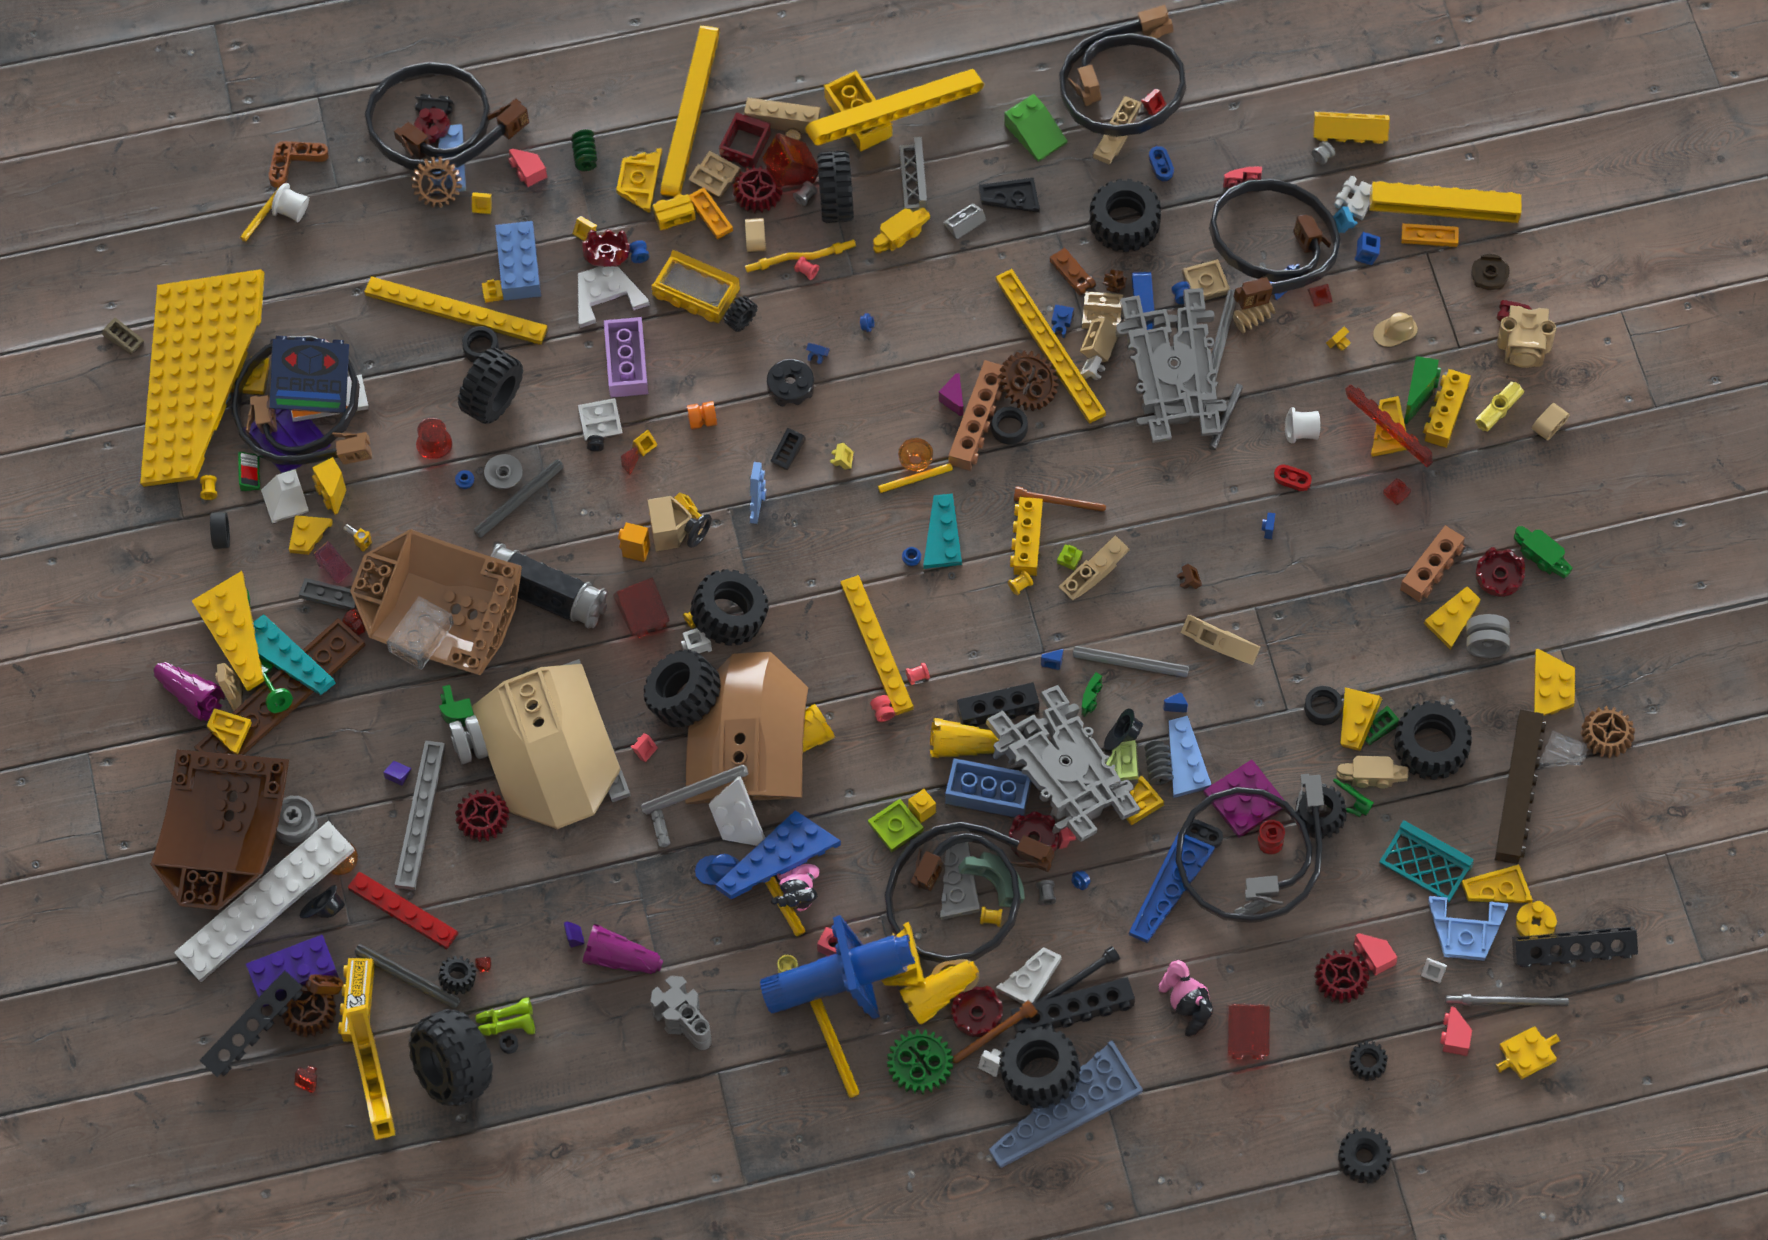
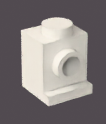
[681,628,712,653]

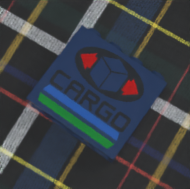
[267,336,349,414]

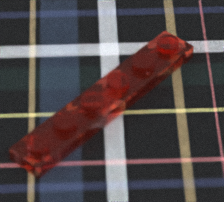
[1345,384,1433,468]

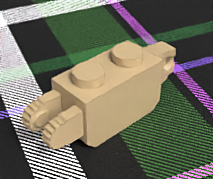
[1336,756,1408,789]

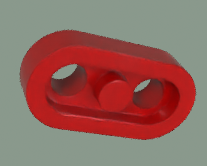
[1274,464,1312,491]

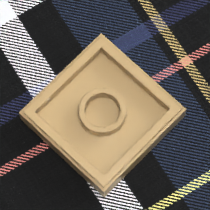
[1182,259,1230,300]

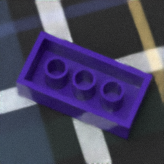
[246,935,339,1008]

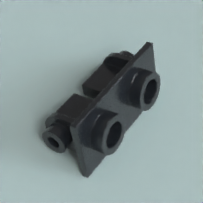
[415,94,454,115]

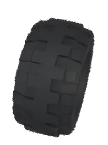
[408,1009,493,1106]

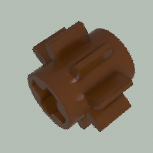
[1103,269,1127,293]

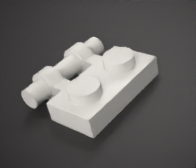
[1334,176,1371,220]

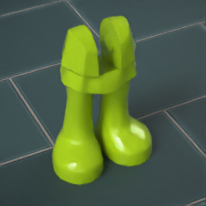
[475,997,535,1036]

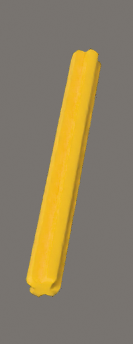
[810,998,859,1098]

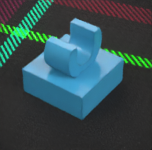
[1333,206,1357,233]

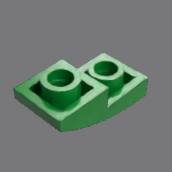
[1081,672,1103,717]

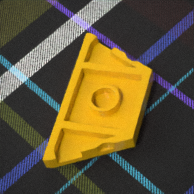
[616,148,662,213]
[1534,649,1575,716]
[882,922,926,986]

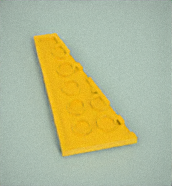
[192,571,265,691]

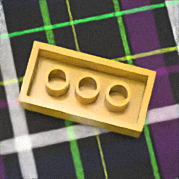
[824,71,893,152]

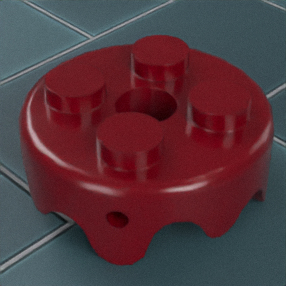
[582,229,630,267]
[1476,547,1525,597]
[1009,811,1059,862]
[952,986,1003,1037]

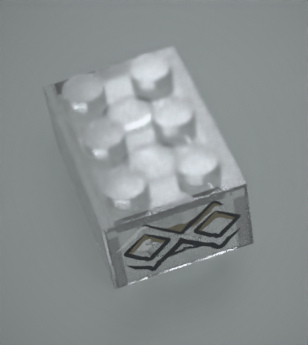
[387,596,454,670]

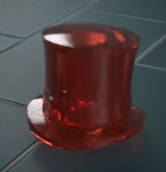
[416,418,452,459]

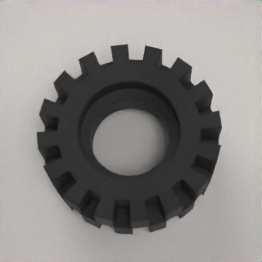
[724,296,758,332]
[438,956,476,995]
[1349,1041,1388,1081]

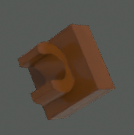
[1177,564,1202,589]

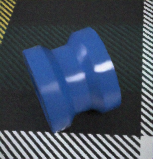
[629,241,650,263]
[1171,281,1190,304]

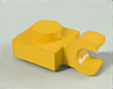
[674,493,702,519]

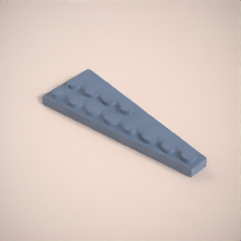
[989,1041,1143,1169]

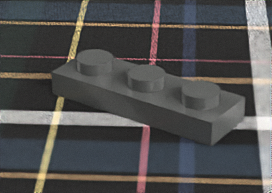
[299,578,357,611]

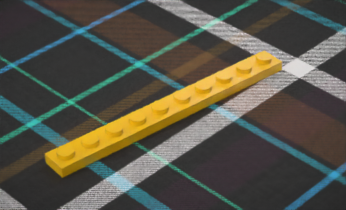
[995,269,1106,424]
[364,276,548,345]

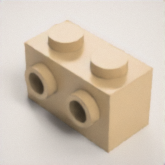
[1080,317,1117,363]

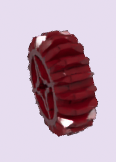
[733,165,783,214]
[455,789,509,842]
[1314,949,1370,1004]

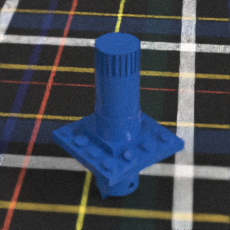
[760,915,915,1019]

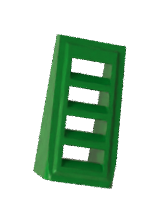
[1365,705,1399,745]

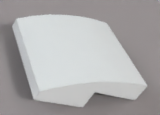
[578,398,623,441]

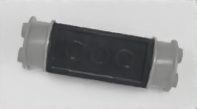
[491,543,608,628]

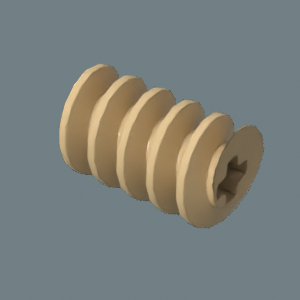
[1233,301,1275,334]

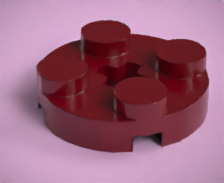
[414,108,450,144]

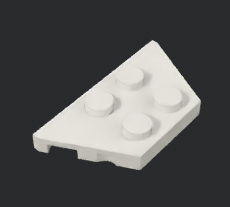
[709,776,765,846]

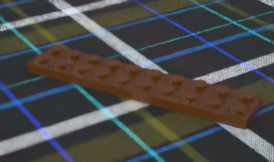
[194,618,366,755]

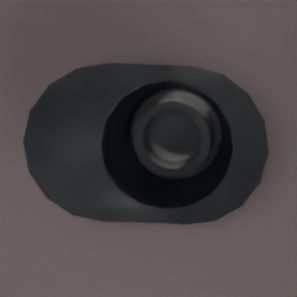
[1104,708,1143,751]
[300,885,345,919]

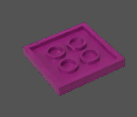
[1203,759,1284,838]

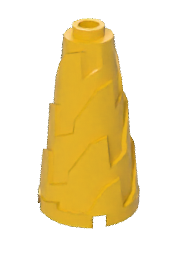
[803,704,835,752]
[930,718,999,758]
[899,961,979,1025]

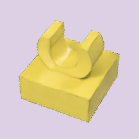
[830,443,854,470]

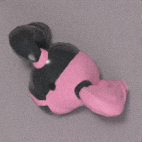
[771,864,820,912]
[1158,960,1213,1036]

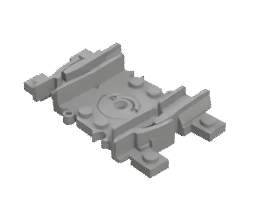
[1115,288,1227,443]
[986,685,1140,842]

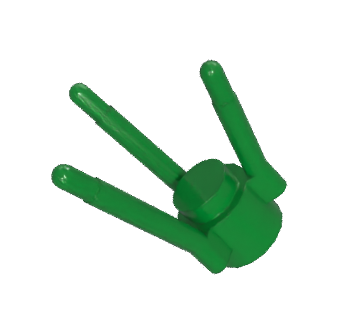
[1326,779,1374,818]

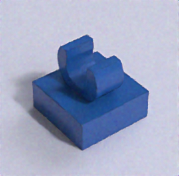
[806,343,830,364]

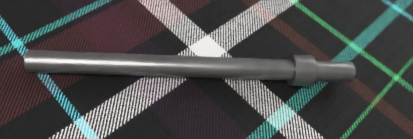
[1445,994,1569,1006]

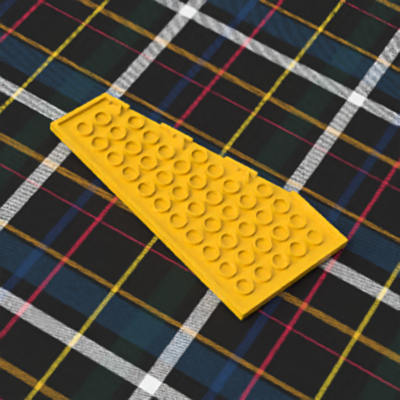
[140,269,265,487]

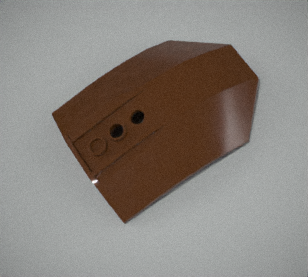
[150,749,289,910]

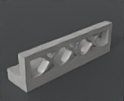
[899,137,927,211]

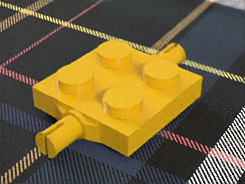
[1496,1026,1560,1079]

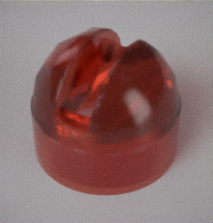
[475,957,492,973]

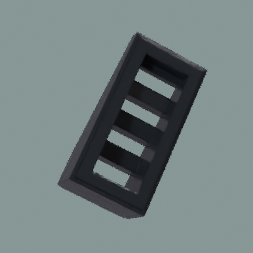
[770,427,806,470]

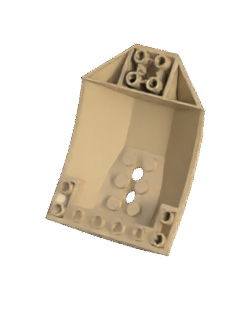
[472,664,621,829]

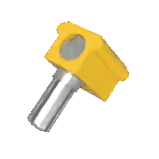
[343,524,372,552]

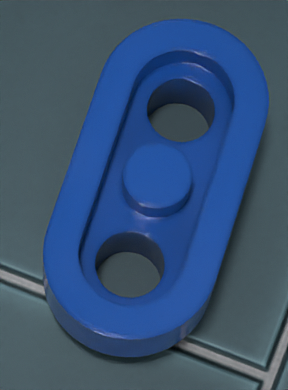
[1149,146,1174,181]

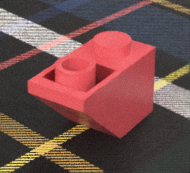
[508,149,547,187]
[1353,933,1398,976]
[1440,1007,1472,1056]

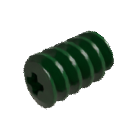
[571,129,597,171]

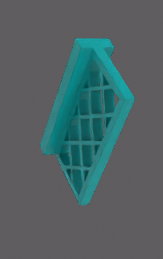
[1379,820,1474,903]

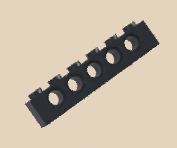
[1512,926,1638,967]
[199,970,303,1077]
[1011,977,1135,1034]

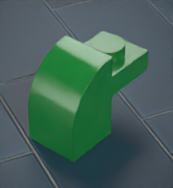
[439,685,474,727]

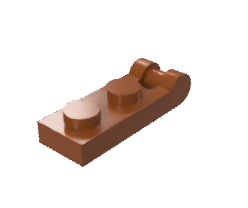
[1050,248,1096,295]

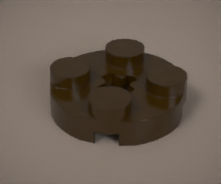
[1471,254,1510,290]

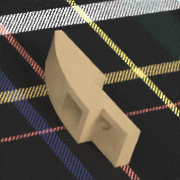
[1093,96,1142,165]
[1059,535,1130,600]
[1181,615,1260,665]

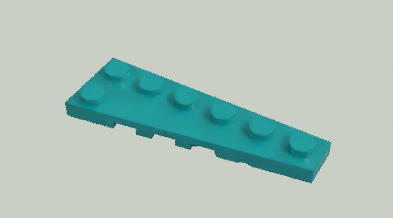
[253,614,336,696]

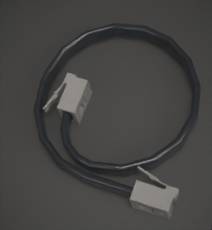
[1175,774,1324,923]

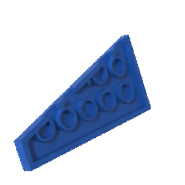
[716,810,841,899]

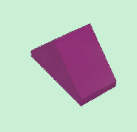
[939,373,963,416]

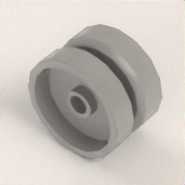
[1466,614,1510,658]
[449,715,488,764]
[276,796,318,847]

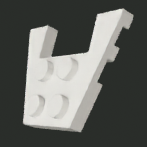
[578,266,649,328]

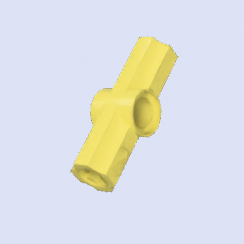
[1475,382,1524,432]

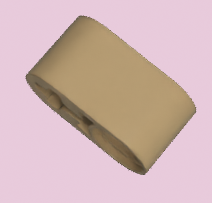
[745,218,766,252]
[1532,403,1570,441]

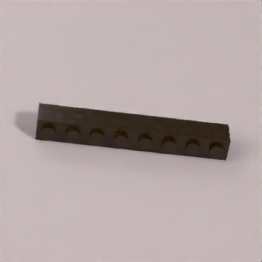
[1495,709,1546,864]

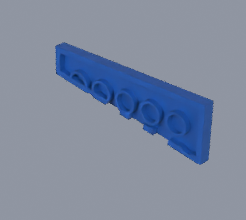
[1129,832,1215,943]

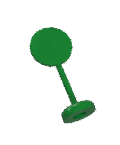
[259,656,293,713]

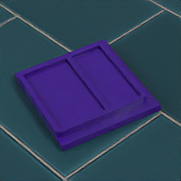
[245,409,331,473]

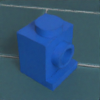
[1355,232,1380,265]

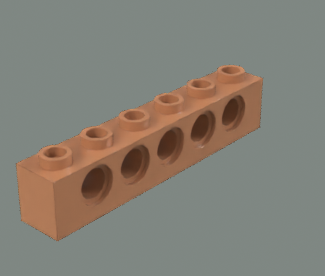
[949,360,1004,471]

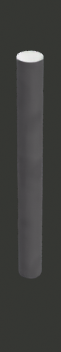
[1209,384,1243,450]

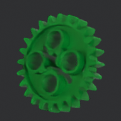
[887,1029,953,1095]

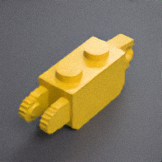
[873,207,930,253]

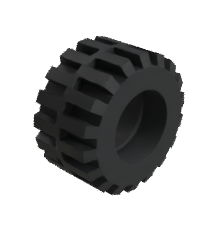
[1295,784,1347,839]

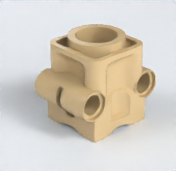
[1497,306,1556,368]

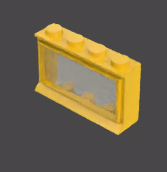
[651,249,740,324]

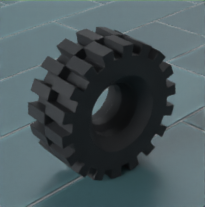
[1338,1127,1391,1183]

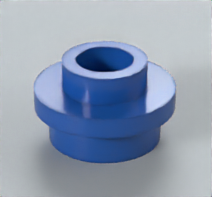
[860,313,875,332]
[455,470,474,489]
[902,547,921,566]
[1072,870,1090,890]

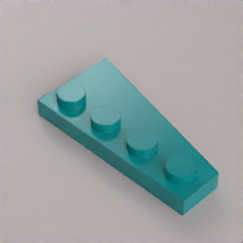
[923,493,962,569]

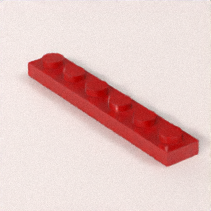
[348,871,458,950]

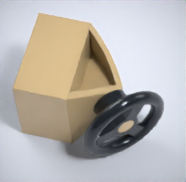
[648,496,712,551]

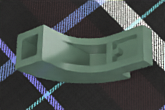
[958,852,1025,907]

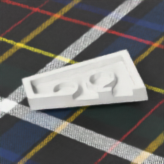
[996,947,1062,1004]

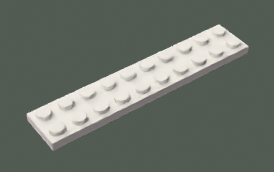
[174,821,355,982]

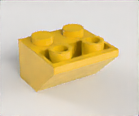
[312,457,346,515]

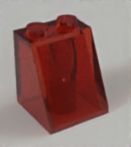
[762,133,819,186]
[613,577,670,638]
[1227,1003,1270,1059]

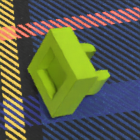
[1057,544,1083,571]

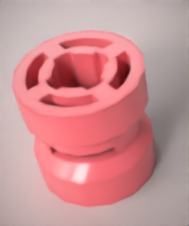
[870,695,895,722]

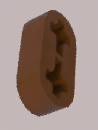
[306,975,344,995]

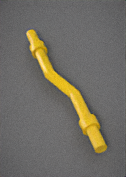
[745,239,856,273]

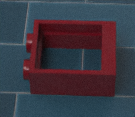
[719,112,771,168]

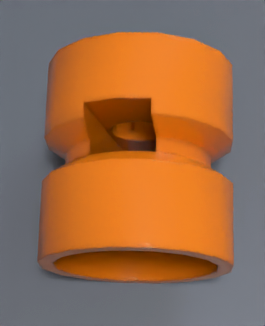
[687,401,717,430]

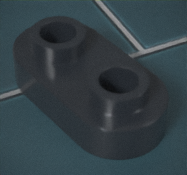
[1186,819,1223,848]

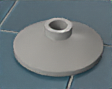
[484,454,523,489]

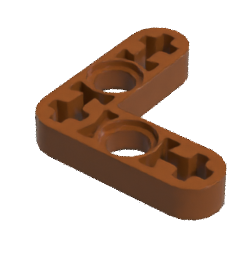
[269,141,329,188]

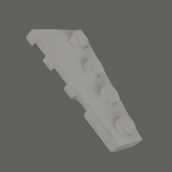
[940,842,981,920]

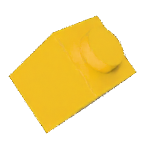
[908,789,936,824]

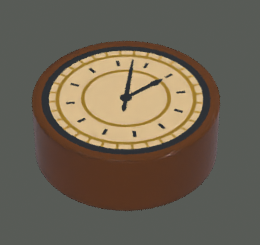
[784,128,802,147]

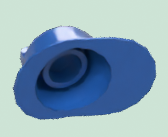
[695,854,740,885]

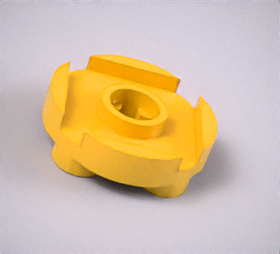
[1516,901,1557,936]

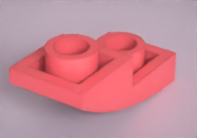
[1223,167,1262,188]

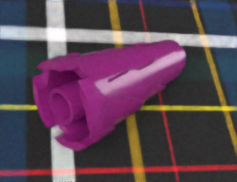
[154,662,225,721]
[582,924,663,974]

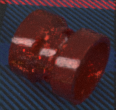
[342,608,366,635]

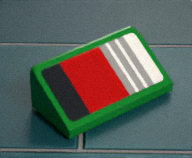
[238,452,260,491]

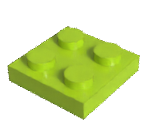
[868,799,924,853]

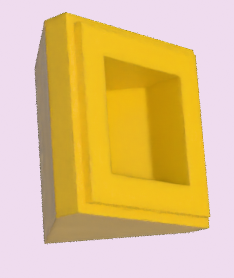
[632,430,657,456]

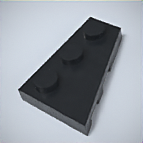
[979,177,1040,213]

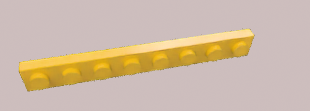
[840,575,914,716]

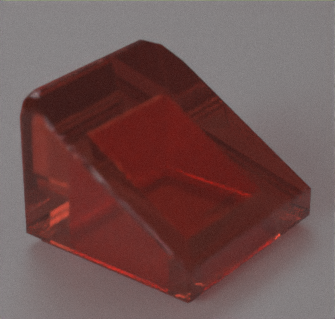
[1308,284,1333,307]
[621,447,639,475]

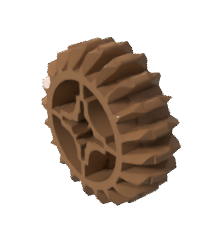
[412,157,462,207]
[1581,706,1635,759]

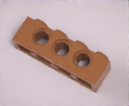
[1400,525,1465,602]

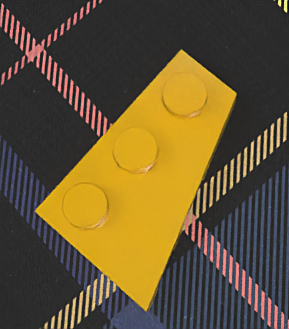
[1371,396,1410,457]
[1424,586,1481,650]
[1340,687,1382,751]
[1461,865,1533,903]

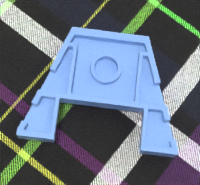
[1428,896,1508,961]

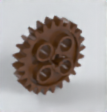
[998,350,1059,411]

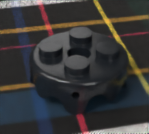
[767,359,814,407]

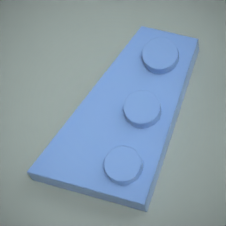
[750,462,767,524]

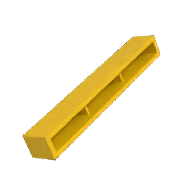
[1369,181,1521,223]

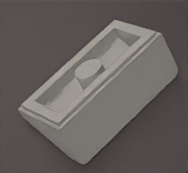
[943,203,986,239]

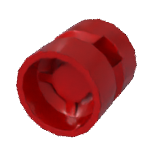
[1258,820,1285,855]

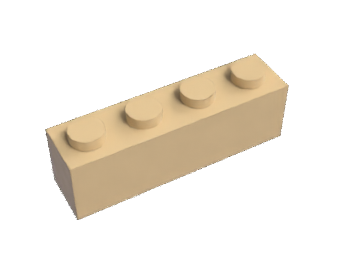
[744,98,821,134]

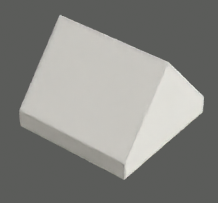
[1421,958,1447,983]

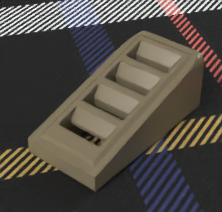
[102,317,144,354]

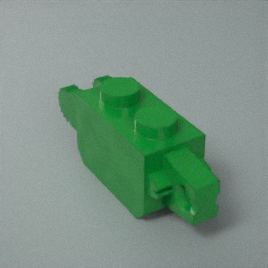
[1514,526,1573,579]

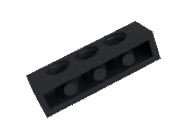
[957,682,1040,727]

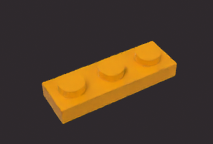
[689,187,733,240]
[1401,223,1459,247]

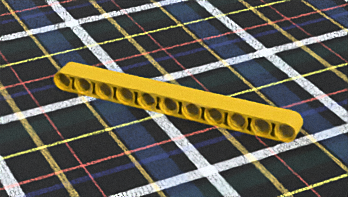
[660,26,719,197]
[805,69,984,146]

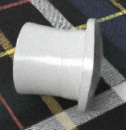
[272,183,309,222]
[1285,407,1320,443]

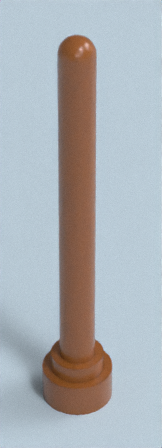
[1014,486,1106,512]
[953,1000,1038,1063]

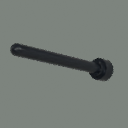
[1035,946,1120,1003]

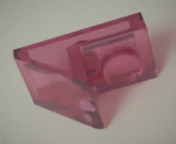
[313,541,353,583]

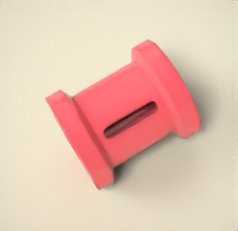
[794,257,819,280]
[905,662,930,685]

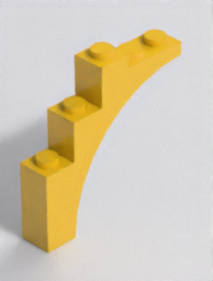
[345,1004,396,1140]

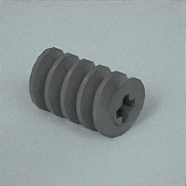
[1144,741,1174,785]

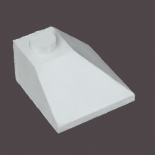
[261,469,309,523]

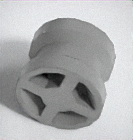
[1312,141,1335,165]

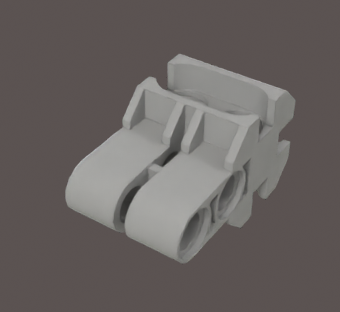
[651,976,712,1050]

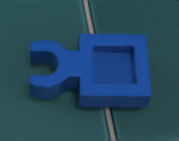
[1052,304,1074,338]

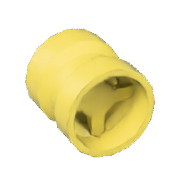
[777,955,798,973]

